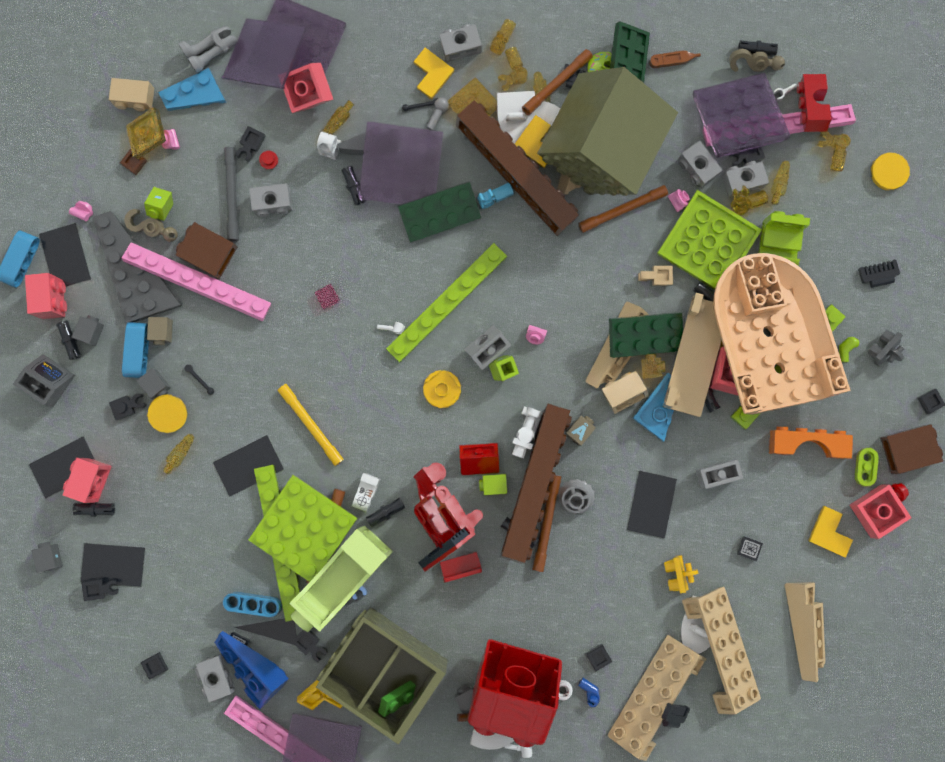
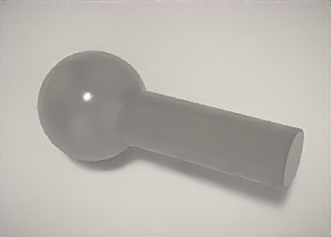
[426,98,449,131]

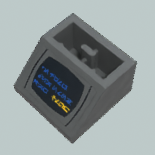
[13,354,75,407]

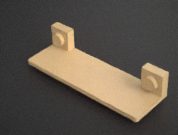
[663,293,722,417]
[682,587,761,715]
[608,635,706,761]

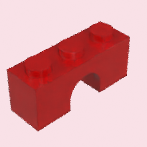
[797,74,832,132]

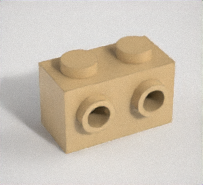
[109,78,155,111]
[602,371,648,414]

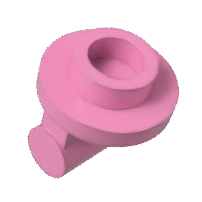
[159,129,180,150]
[667,189,690,212]
[69,201,93,221]
[526,325,547,345]

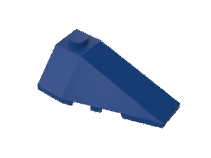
[214,631,289,709]

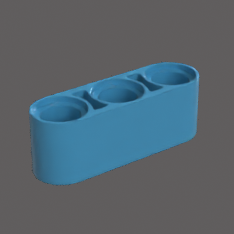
[0,230,40,288]
[122,322,149,378]
[223,592,283,617]

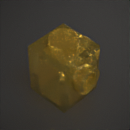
[641,354,666,379]

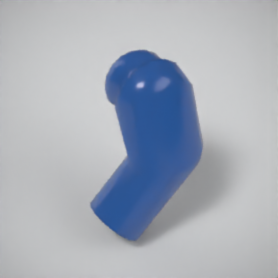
[578,678,600,707]

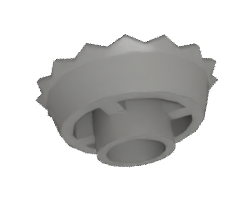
[558,479,595,514]

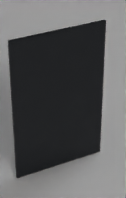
[39,223,91,286]
[213,435,284,497]
[29,436,95,498]
[627,471,677,538]
[80,543,145,587]
[234,618,297,645]

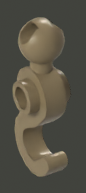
[729,49,785,72]
[124,209,178,242]

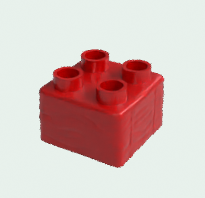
[468,639,562,747]

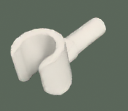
[773,84,797,102]
[377,322,405,335]
[505,744,533,758]

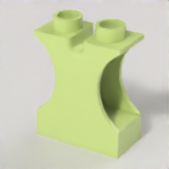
[289,526,393,632]

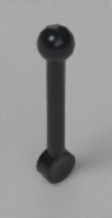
[402,98,438,112]
[184,365,214,395]

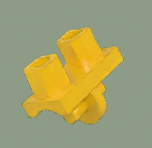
[664,555,699,593]

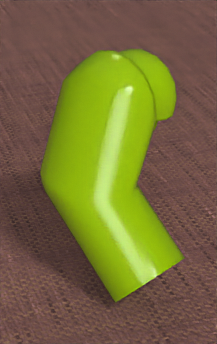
[839,337,859,363]

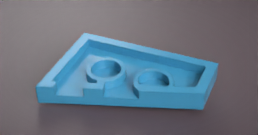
[158,68,226,111]
[632,373,674,442]

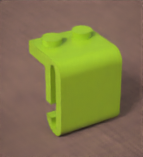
[758,211,810,266]

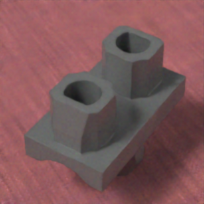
[868,330,904,367]

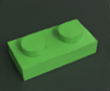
[378,681,416,717]

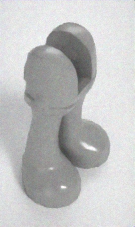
[178,26,237,74]

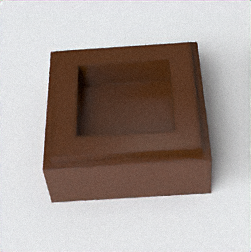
[120,149,147,175]

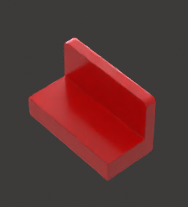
[459,443,499,475]
[440,552,482,583]

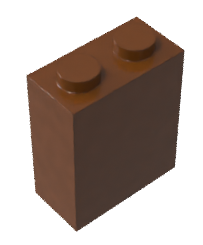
[175,222,238,280]
[880,424,943,474]

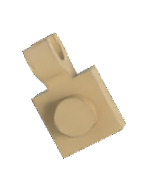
[638,266,673,286]

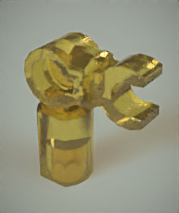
[490,19,516,56]
[498,47,528,90]
[818,132,851,172]
[731,185,768,216]

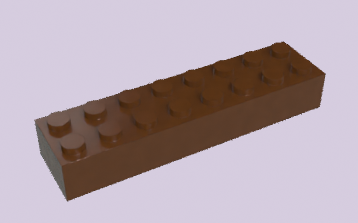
[456,100,579,236]
[500,404,572,564]

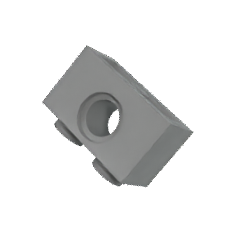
[439,24,482,62]
[678,141,723,188]
[722,161,769,198]
[249,183,293,217]
[464,325,511,370]
[696,460,744,489]
[195,654,235,702]

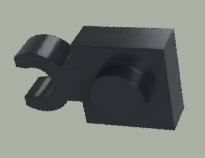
[236,126,266,162]
[728,140,765,167]
[109,394,147,421]
[81,578,119,601]
[292,630,328,662]

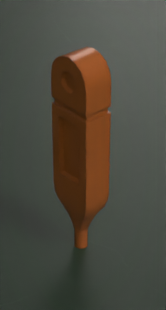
[649,50,701,68]

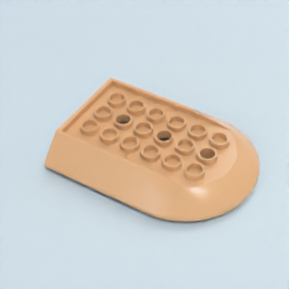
[713,253,851,415]

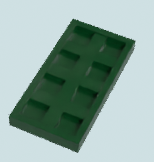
[610,21,650,83]
[398,181,481,243]
[609,312,683,358]

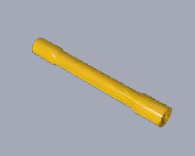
[277,384,344,466]

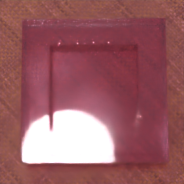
[314,283,340,310]

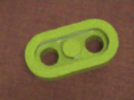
[855,448,879,486]

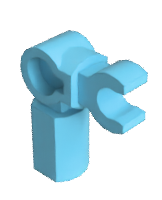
[477,183,514,209]

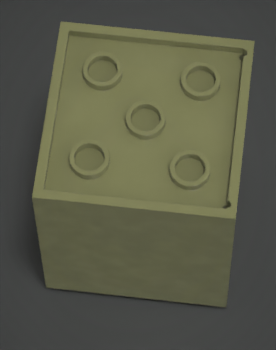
[537,67,678,196]
[316,607,448,745]

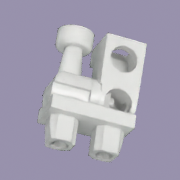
[512,406,542,459]

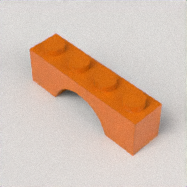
[769,427,853,459]

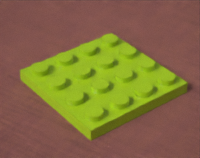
[657,190,762,290]
[248,475,358,582]

